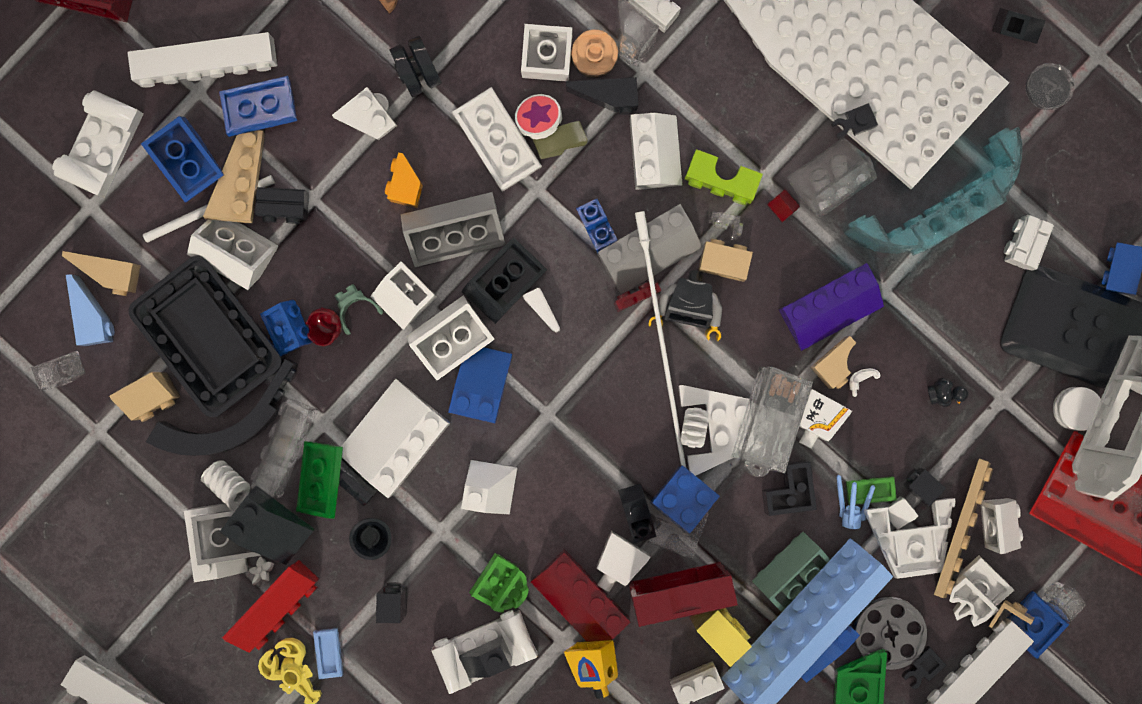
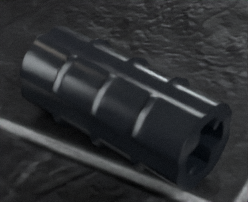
[339,460,377,506]

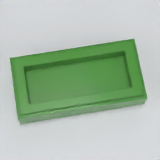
[846,476,897,505]

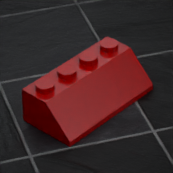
[222,560,319,653]

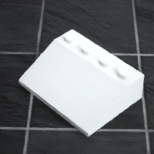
[341,379,451,498]

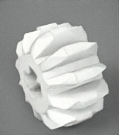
[680,407,709,448]

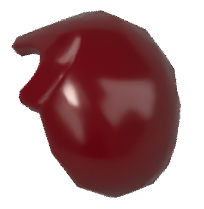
[306,307,342,347]

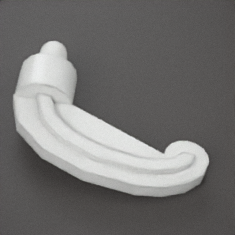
[849,368,881,397]

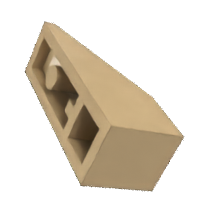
[62,251,141,296]

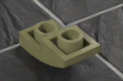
[533,121,588,159]

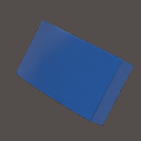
[576,199,618,253]

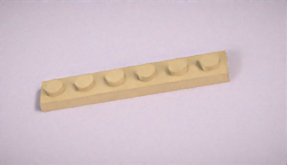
[934,459,993,598]

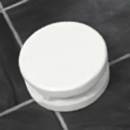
[1053,387,1101,431]

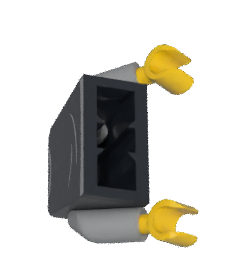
[649,270,722,341]

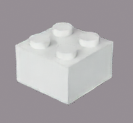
[521,24,572,81]

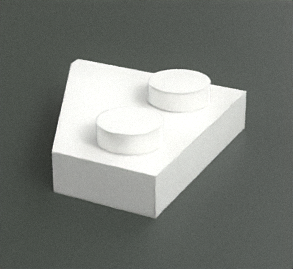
[332,87,397,140]

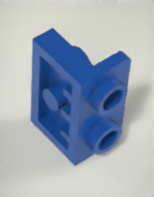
[260,300,312,356]

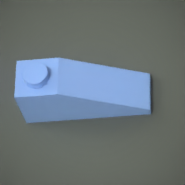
[66,274,115,346]

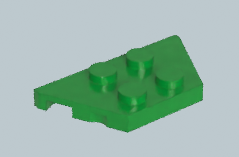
[834,649,887,704]

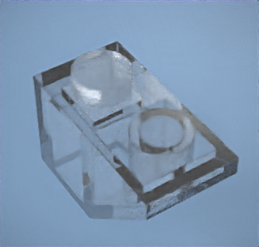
[31,351,86,390]
[1042,582,1086,623]

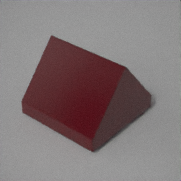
[767,190,800,222]

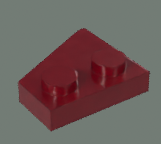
[614,282,661,312]

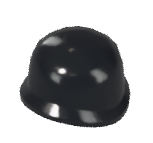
[349,518,391,560]

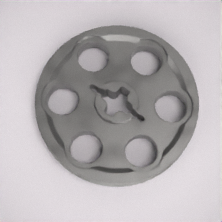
[854,597,927,670]

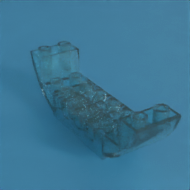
[844,127,1022,256]

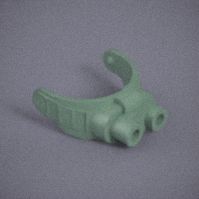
[334,284,384,335]

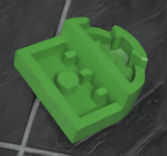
[469,553,529,612]

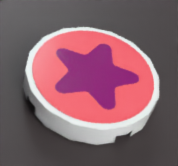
[515,94,562,139]

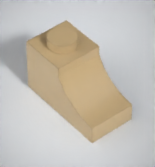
[810,336,856,389]

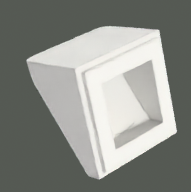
[887,497,918,530]

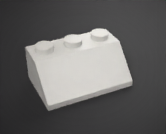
[630,113,682,190]
[187,220,278,290]
[406,295,494,380]
[184,503,249,582]

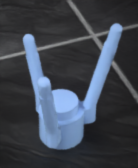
[836,475,875,529]

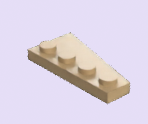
[203,130,265,223]

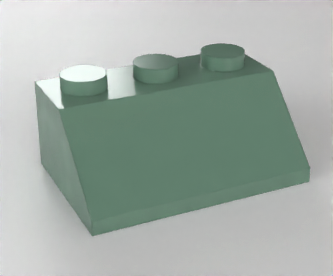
[752,532,830,612]

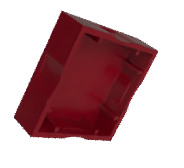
[628,562,738,627]

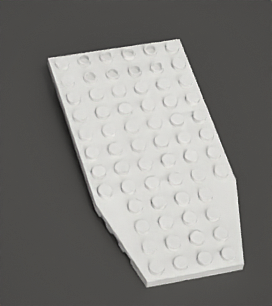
[724,0,1009,189]

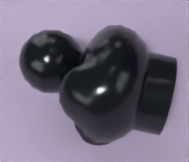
[927,378,969,407]

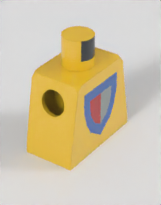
[564,640,618,699]

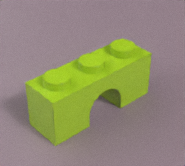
[684,149,763,205]

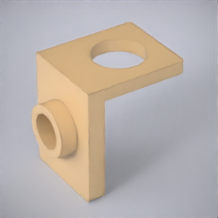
[989,600,1035,628]

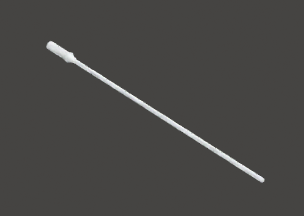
[635,211,686,468]

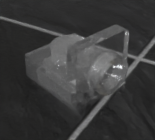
[709,211,743,241]

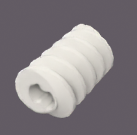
[201,460,250,510]

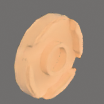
[571,29,618,78]

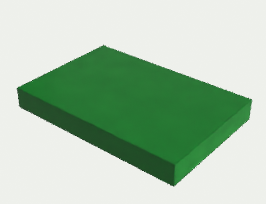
[296,441,343,519]

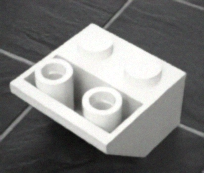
[370,262,437,330]

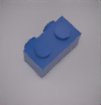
[1102,242,1142,296]

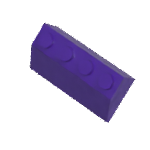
[779,263,884,351]

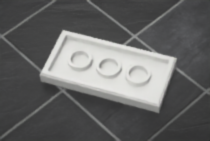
[452,87,542,192]

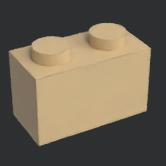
[698,239,753,282]

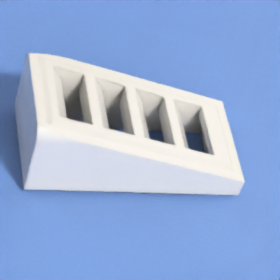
[523,288,560,333]

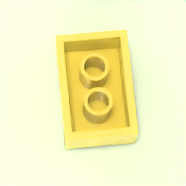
[690,608,752,667]

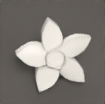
[249,556,274,585]

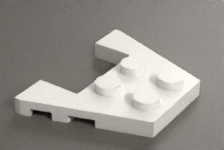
[678,385,758,476]
[864,498,955,579]

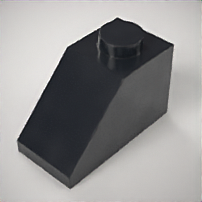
[459,636,512,678]

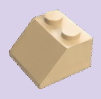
[110,372,180,422]

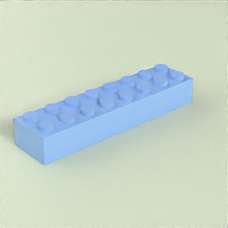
[721,538,893,704]

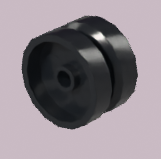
[389,35,442,98]

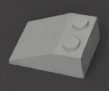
[191,510,261,566]

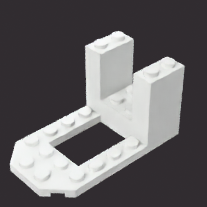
[1072,336,1142,501]

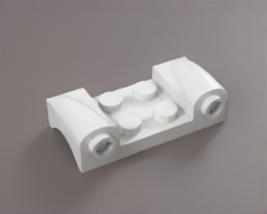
[52,90,143,198]
[431,610,538,694]

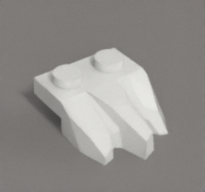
[949,555,1014,627]

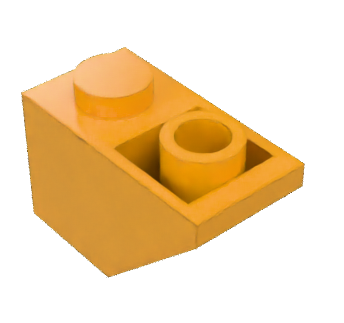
[385,152,423,208]

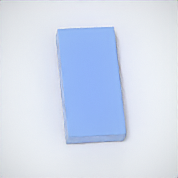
[313,628,344,679]

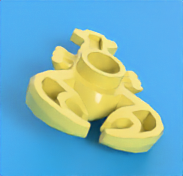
[258,638,322,704]

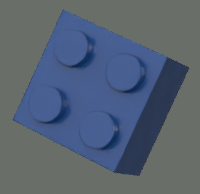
[650,465,720,534]

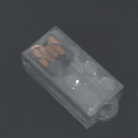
[731,366,813,477]

